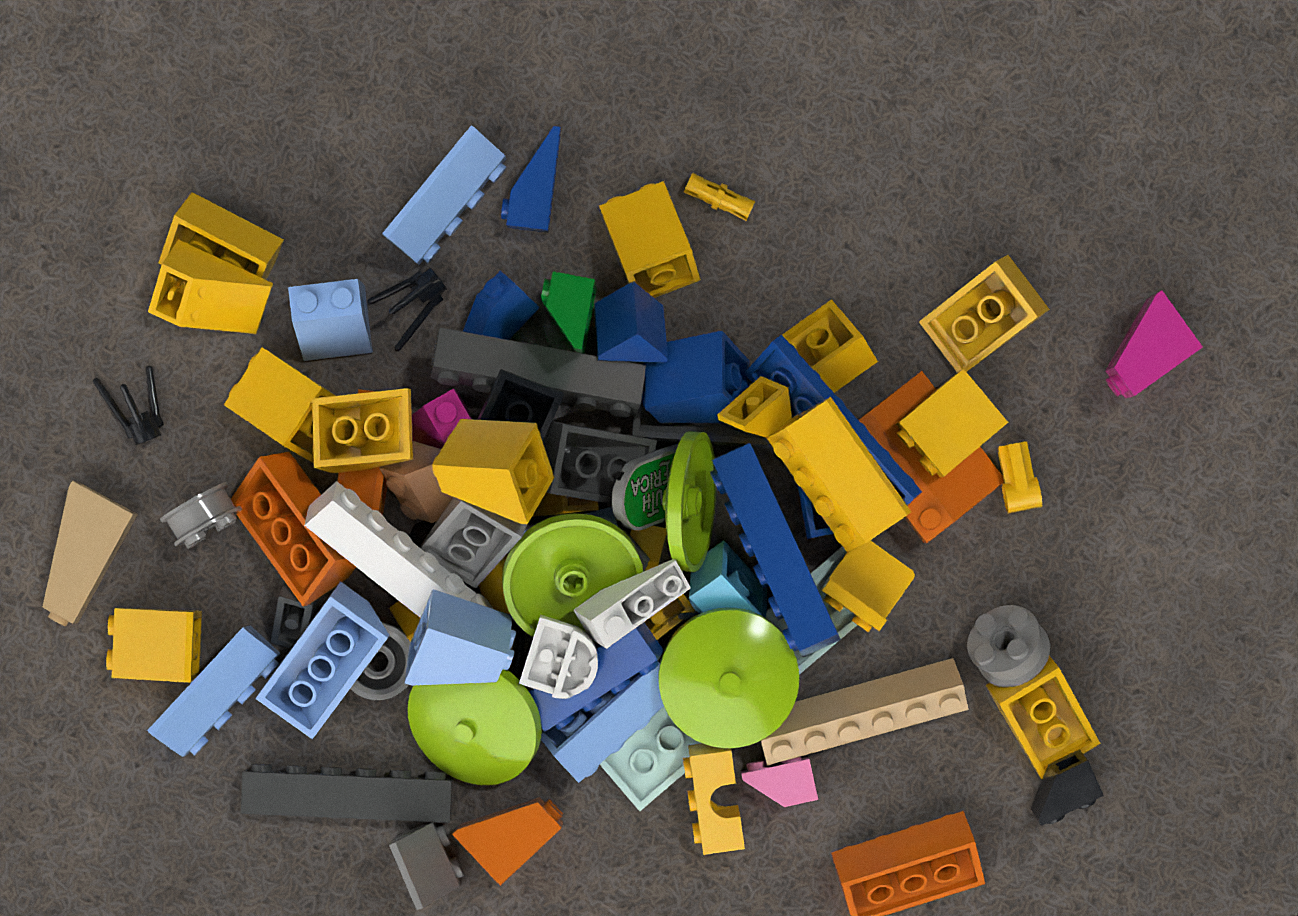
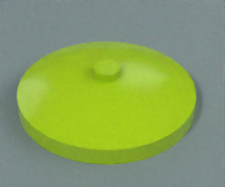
[662,431,716,572]
[502,513,643,643]
[658,607,799,748]
[408,669,542,785]

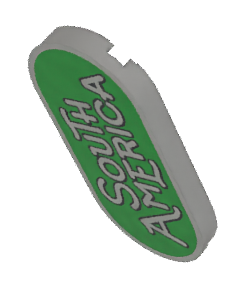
[612,444,678,530]

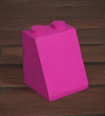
[1105,290,1203,399]
[412,389,474,449]

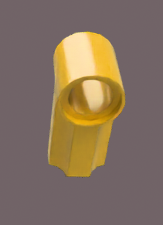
[997,441,1042,514]

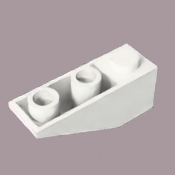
[574,559,691,649]

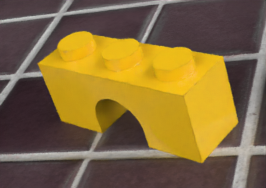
[683,743,745,855]

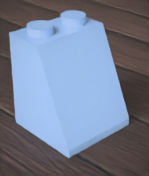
[288,279,373,361]
[404,589,516,685]

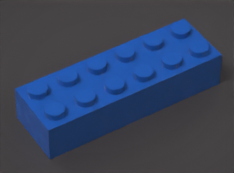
[710,443,841,657]

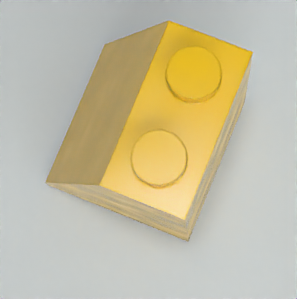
[599,181,701,298]
[224,347,336,463]
[896,369,1009,478]
[432,419,555,524]
[106,608,202,683]

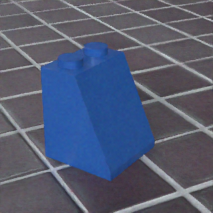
[642,331,750,423]

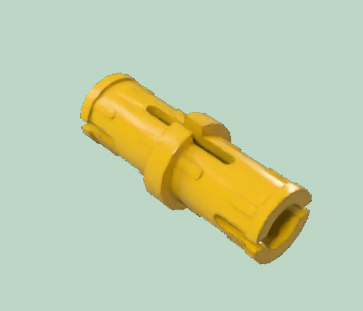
[683,173,755,221]

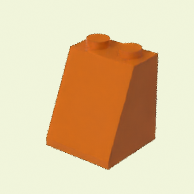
[452,797,563,886]

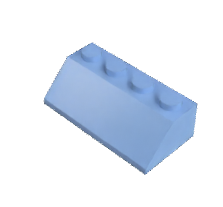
[382,125,507,265]
[256,582,389,739]
[147,625,281,757]
[541,662,664,783]

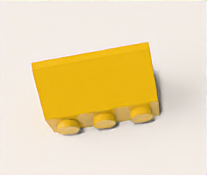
[158,192,284,280]

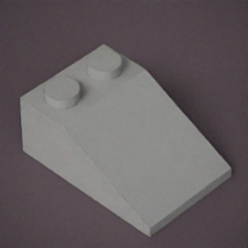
[419,497,527,588]
[389,822,464,910]

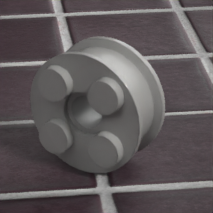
[160,482,242,549]
[967,605,1050,687]
[350,623,410,700]

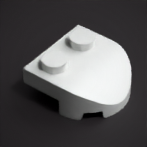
[519,615,598,699]

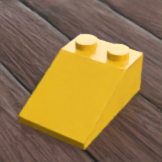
[919,255,1050,372]
[312,388,413,473]
[986,655,1101,779]

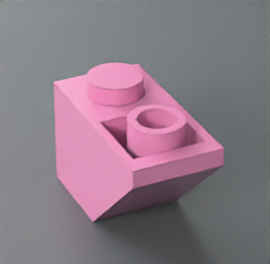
[740,756,818,807]

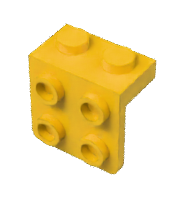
[820,540,915,633]

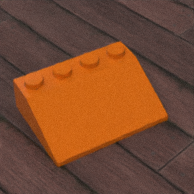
[858,371,1004,543]

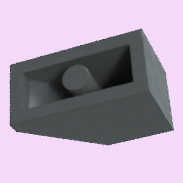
[270,582,319,648]

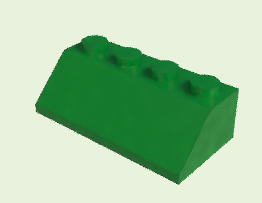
[541,271,597,354]

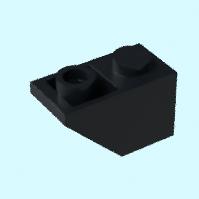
[1031,749,1104,826]

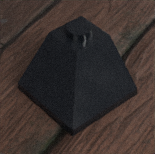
[477,369,564,442]

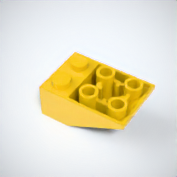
[148,239,273,334]

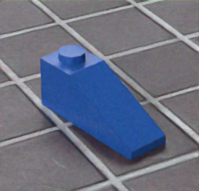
[501,126,561,233]
[462,271,540,340]

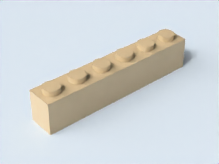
[760,658,969,766]

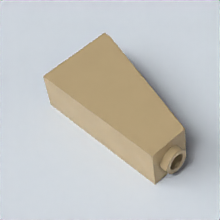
[42,481,138,626]

